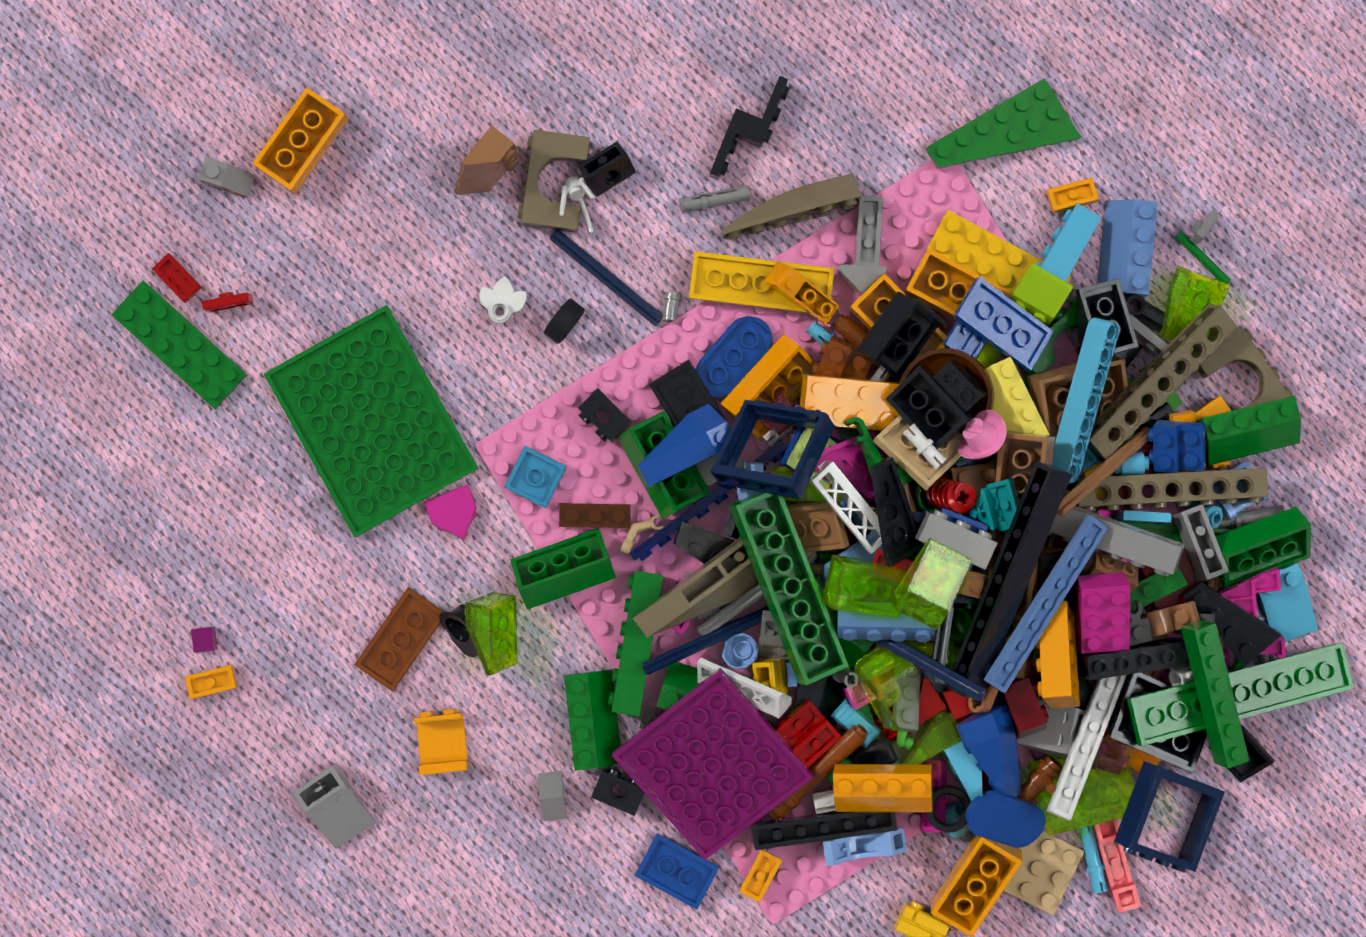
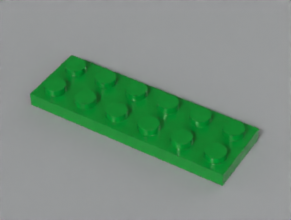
[111,281,247,409]

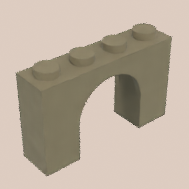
[518,130,591,233]
[1198,326,1293,408]

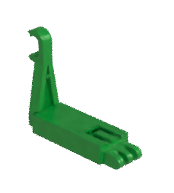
[844,417,964,485]

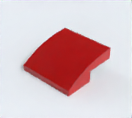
[774,698,842,768]

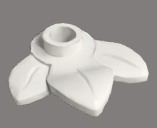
[479,277,526,323]

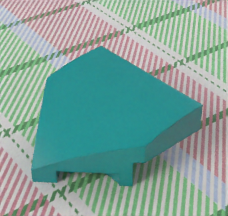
[969,478,1019,531]

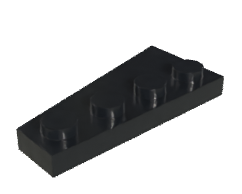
[870,457,924,567]
[673,521,757,585]
[1182,580,1282,665]

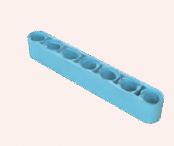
[1052,318,1119,483]

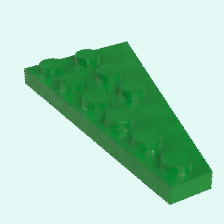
[925,78,1081,169]

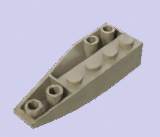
[721,173,861,240]
[632,537,759,638]

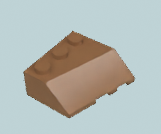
[454,125,519,195]

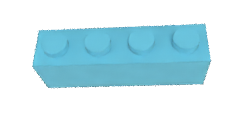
[1036,203,1102,282]

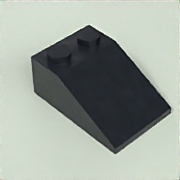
[1076,278,1139,354]

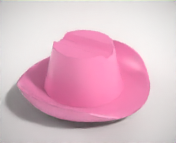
[958,410,1007,460]

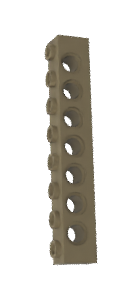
[1087,304,1237,460]
[1073,468,1269,511]

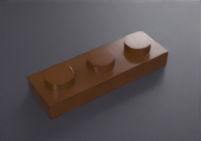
[559,503,631,528]

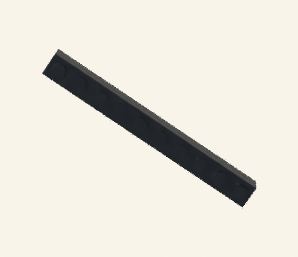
[946,461,1072,698]

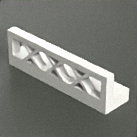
[810,461,882,554]
[697,658,792,718]

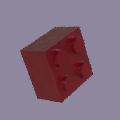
[1001,677,1049,739]

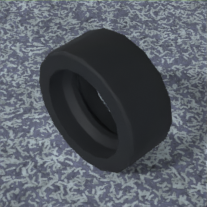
[544,298,585,344]
[926,785,970,833]

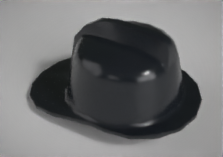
[439,604,480,657]

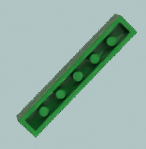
[608,571,663,717]
[1181,620,1249,769]

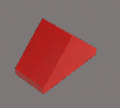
[918,675,946,725]

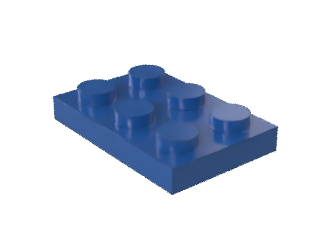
[634,833,720,909]

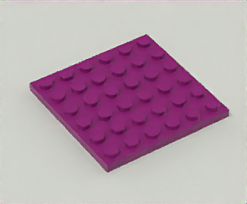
[612,668,814,860]

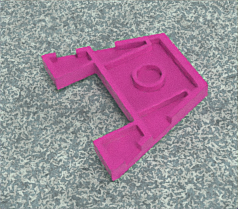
[1219,567,1286,658]

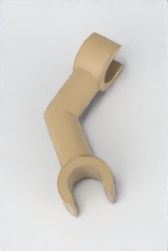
[620,515,665,555]

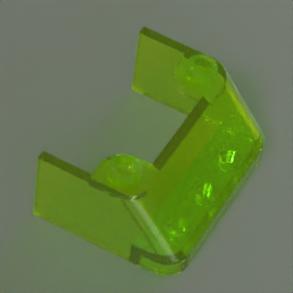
[855,625,960,731]

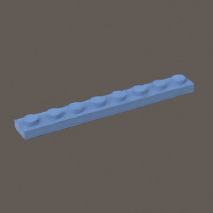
[984,514,1108,693]

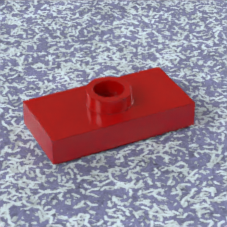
[152,253,203,303]
[201,292,253,313]

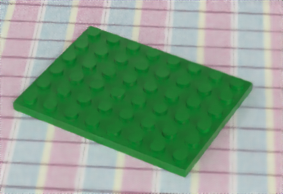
[264,305,479,538]

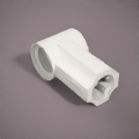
[812,789,836,814]

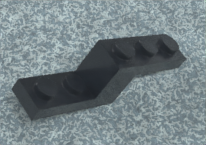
[709,76,790,180]

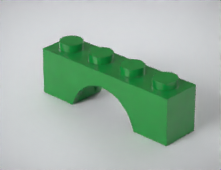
[1026,296,1078,375]

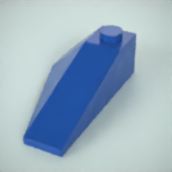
[637,404,730,487]
[956,704,1021,797]

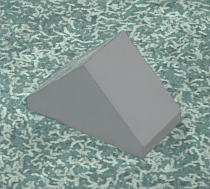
[837,264,886,296]
[538,771,567,821]

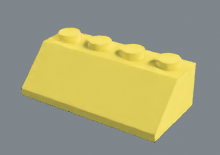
[985,357,1050,456]

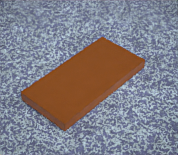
[354,587,444,692]

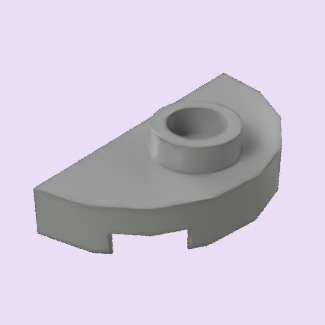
[1189,210,1219,244]

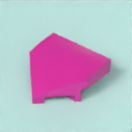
[424,485,477,540]

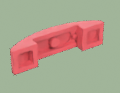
[1093,815,1141,913]

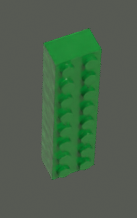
[729,492,849,686]

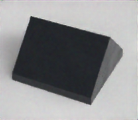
[1208,725,1275,783]

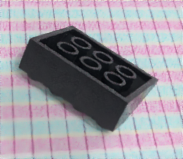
[1109,673,1207,773]

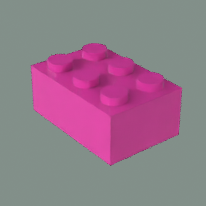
[1076,572,1130,654]

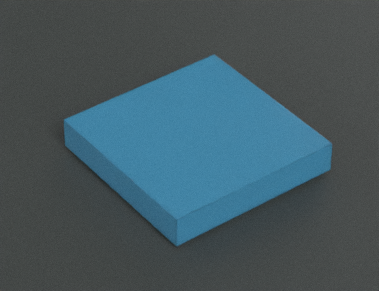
[504,446,567,508]

